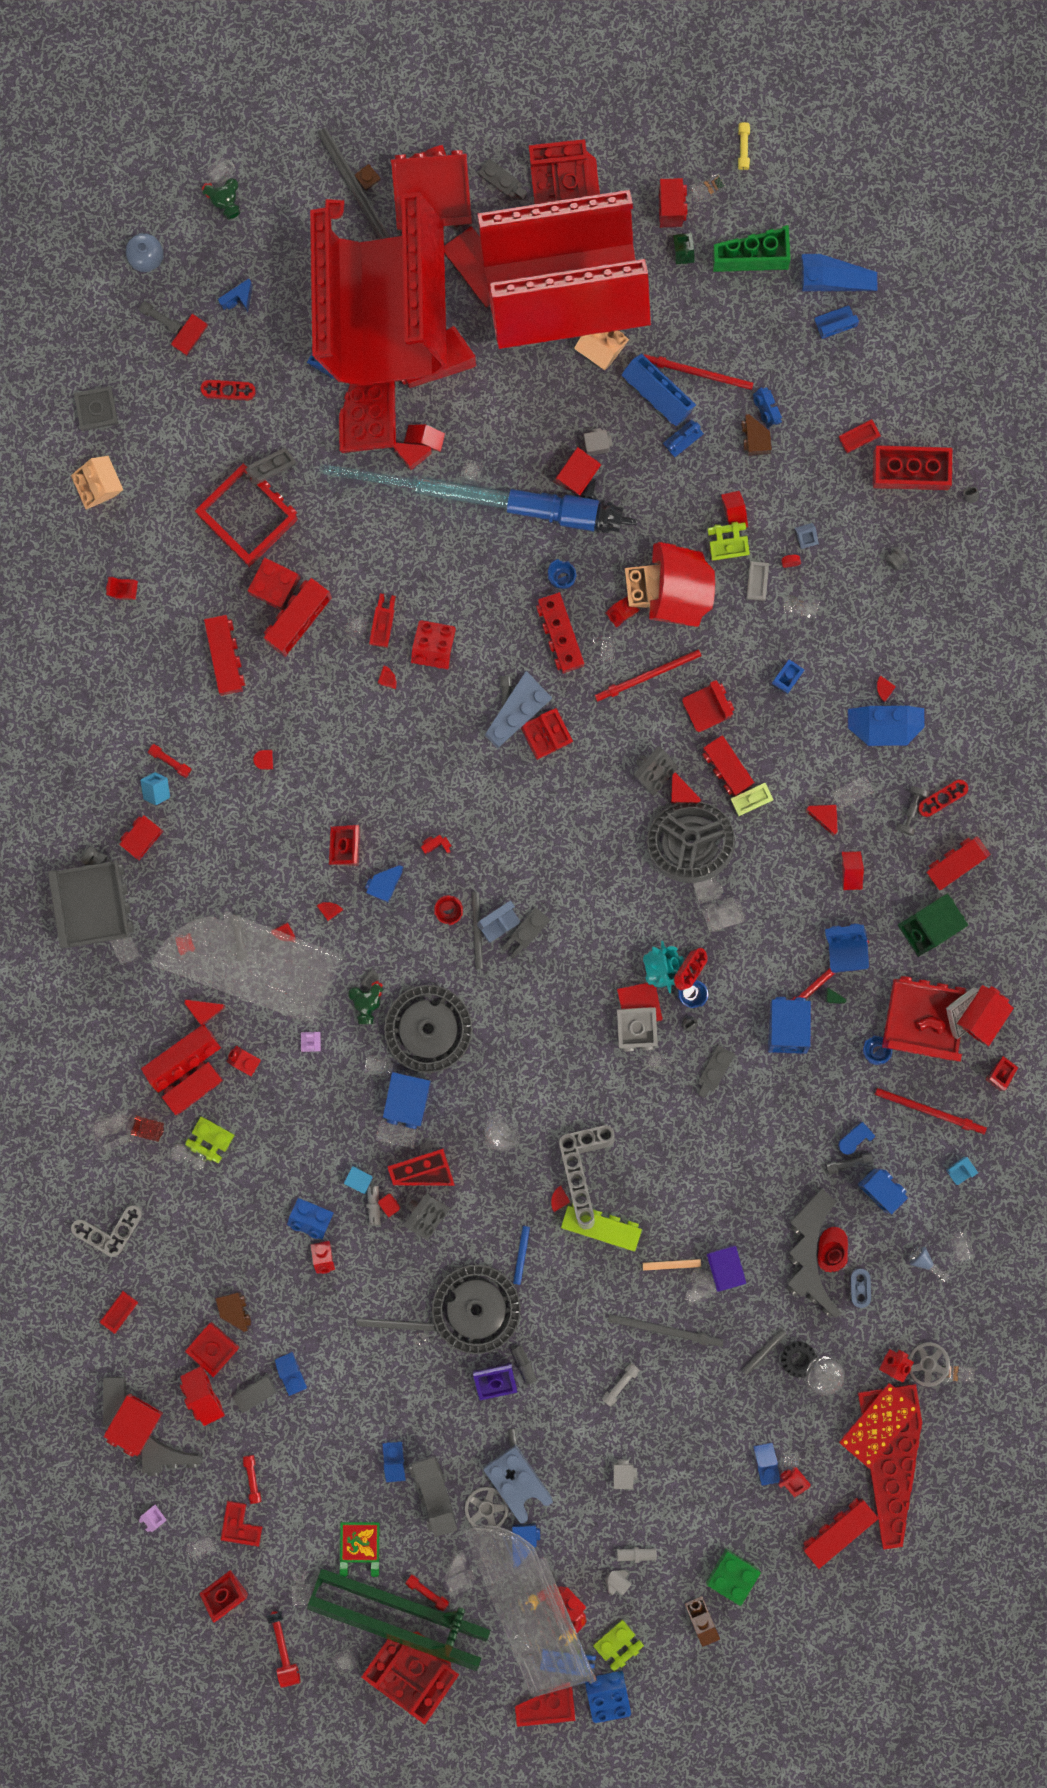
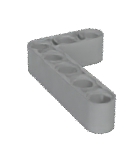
[559,1125,615,1229]

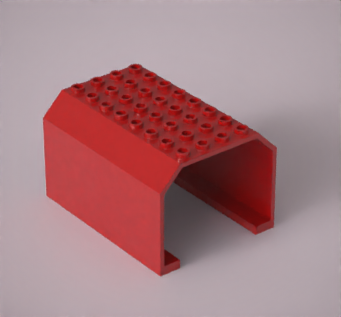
[478,190,651,349]
[310,192,447,386]

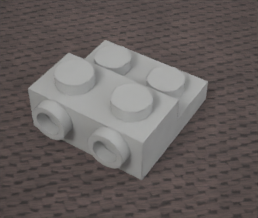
[617,1007,658,1051]

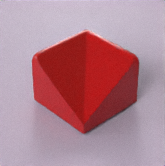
[378,1193,401,1218]

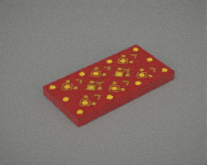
[839,1382,919,1469]

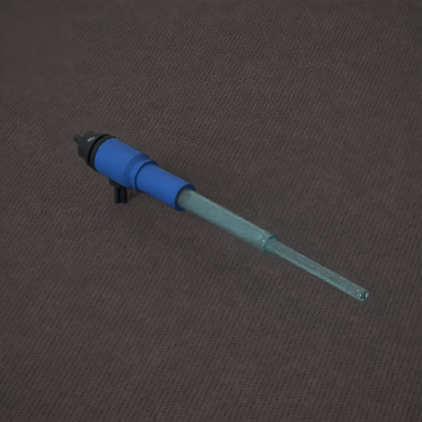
[323,464,638,534]

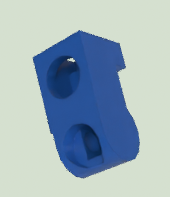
[838,1122,876,1155]

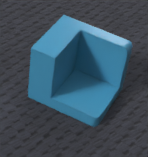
[140,772,170,805]
[946,1157,978,1185]
[344,1166,373,1194]

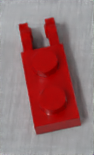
[369,593,396,648]

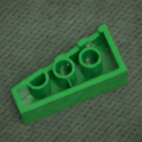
[712,225,791,272]

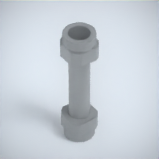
[602,1363,640,1407]

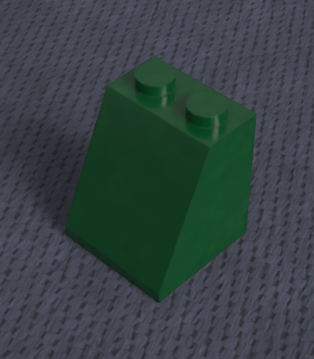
[897,893,969,957]

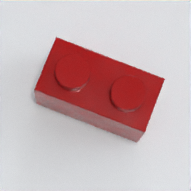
[119,815,163,860]

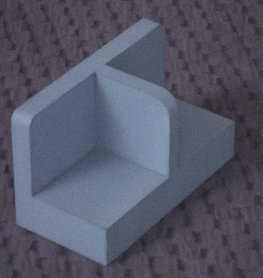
[476,901,520,943]

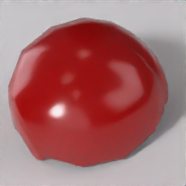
[434,895,463,925]

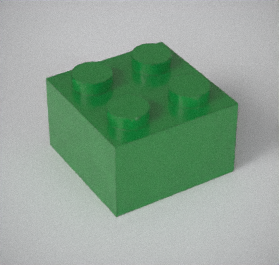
[706,1548,761,1606]

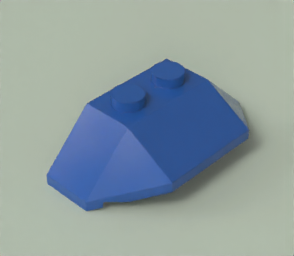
[848,706,925,746]

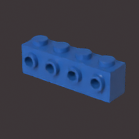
[621,353,696,426]

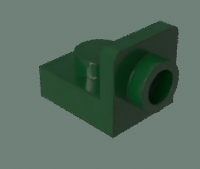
[673,233,695,265]

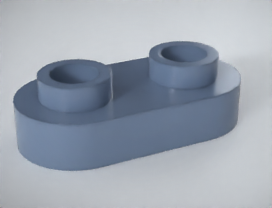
[850,1268,871,1308]

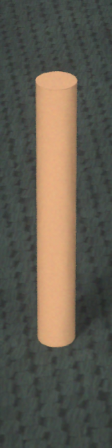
[643,1259,701,1271]

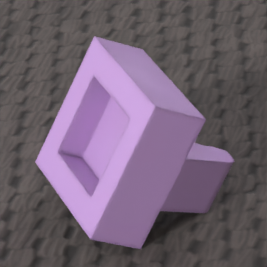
[301,1032,321,1052]
[139,1505,166,1532]

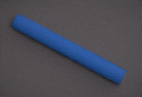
[513,1226,530,1285]

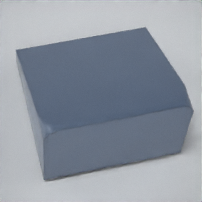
[794,523,819,549]

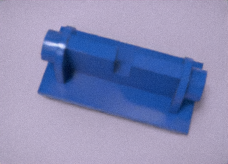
[753,387,782,429]
[663,420,704,457]

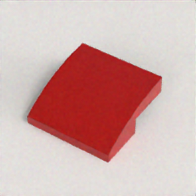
[521,708,573,760]
[617,983,663,1022]

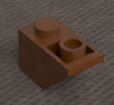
[741,414,772,456]
[216,1292,252,1332]
[685,1596,720,1647]

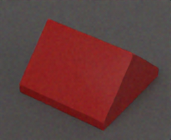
[553,447,601,495]
[329,825,360,866]
[199,1570,249,1623]

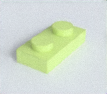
[730,783,773,817]

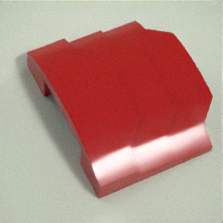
[529,139,600,204]
[649,542,715,627]
[361,1631,459,1725]

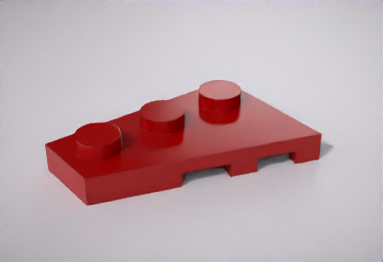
[515,1680,576,1727]

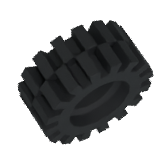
[781,1341,817,1378]

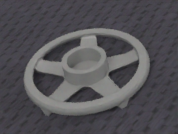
[909,1342,950,1387]
[465,1487,509,1531]

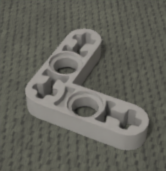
[71,1205,142,1257]

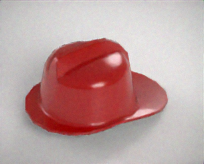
[818,1227,848,1272]

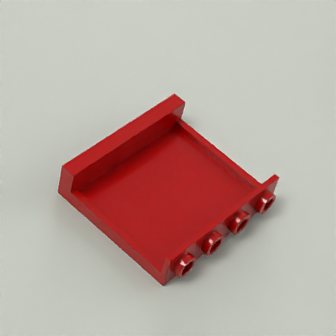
[391,150,472,230]
[882,976,966,1062]

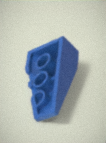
[802,254,877,291]

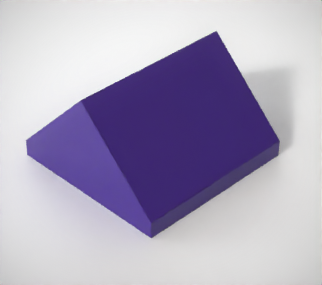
[707,1245,747,1292]
[473,1363,518,1400]

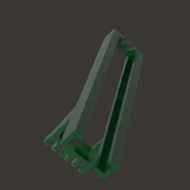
[307,1568,491,1671]

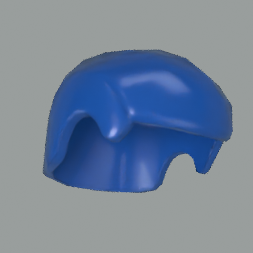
[547,559,577,589]
[678,979,708,1008]
[863,1036,893,1065]

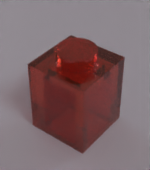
[130,1115,164,1142]

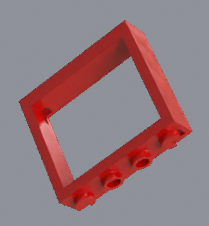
[195,463,298,567]

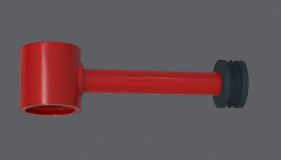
[267,1611,301,1688]

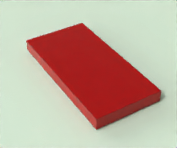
[444,226,490,308]

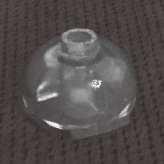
[482,1113,521,1152]
[806,1356,846,1396]

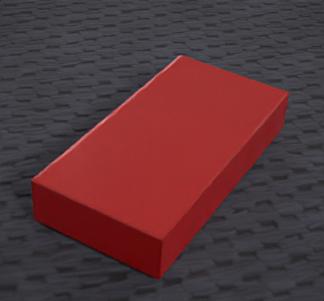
[171,314,208,356]
[838,419,881,453]
[99,1291,139,1334]

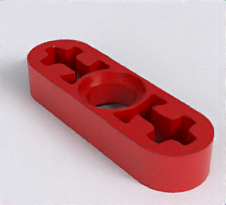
[201,380,256,401]
[918,780,968,817]
[674,948,708,990]

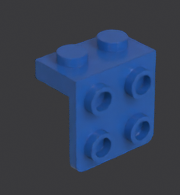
[825,924,869,973]
[584,1671,631,1723]

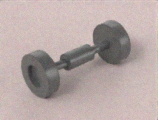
[895,786,929,836]

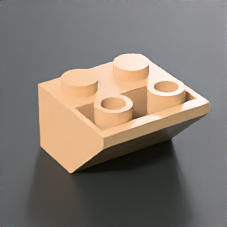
[574,331,629,370]
[71,456,123,509]
[625,564,661,608]

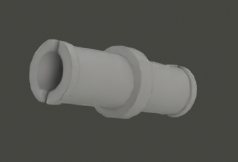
[366,1185,381,1226]
[616,1547,657,1563]

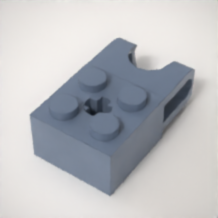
[483,1444,553,1524]

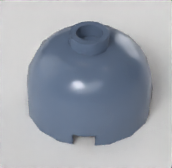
[126,233,164,272]

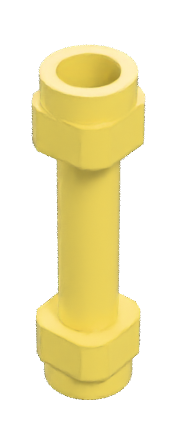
[738,123,750,170]

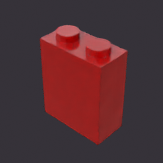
[957,985,1014,1046]
[103,1393,163,1457]

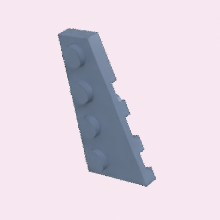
[485,671,552,749]

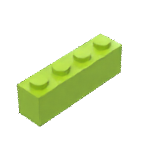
[561,1203,642,1252]

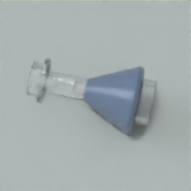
[908,1246,950,1283]

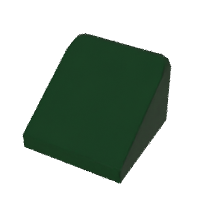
[825,987,846,1004]

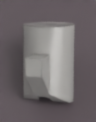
[605,1570,631,1596]

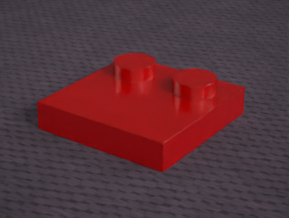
[185,1322,240,1378]

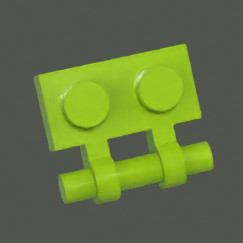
[707,522,750,561]
[185,1116,235,1164]
[593,1619,644,1672]

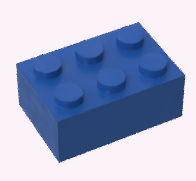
[857,1168,908,1214]

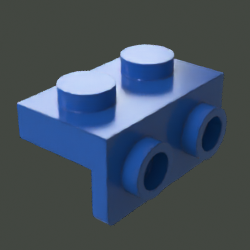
[287,1198,334,1240]

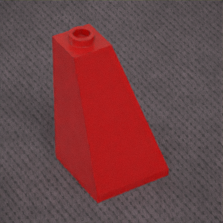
[401,325,476,388]

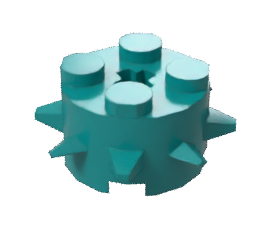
[643,941,684,993]

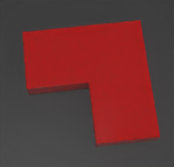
[221,1501,263,1547]

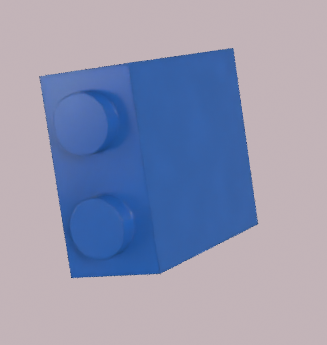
[768,997,811,1054]
[383,1072,432,1129]

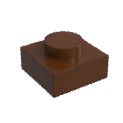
[354,164,381,191]

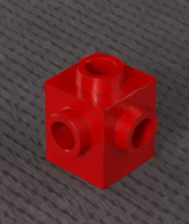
[879,1349,914,1382]

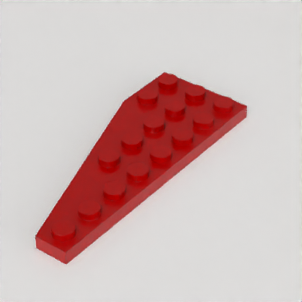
[339,381,396,453]
[858,1384,922,1550]

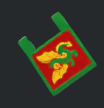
[340,1522,380,1577]

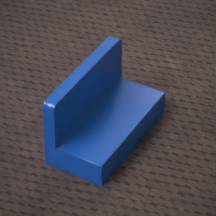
[814,306,859,339]

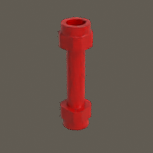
[148,744,192,778]
[242,1455,262,1504]
[405,1574,449,1612]

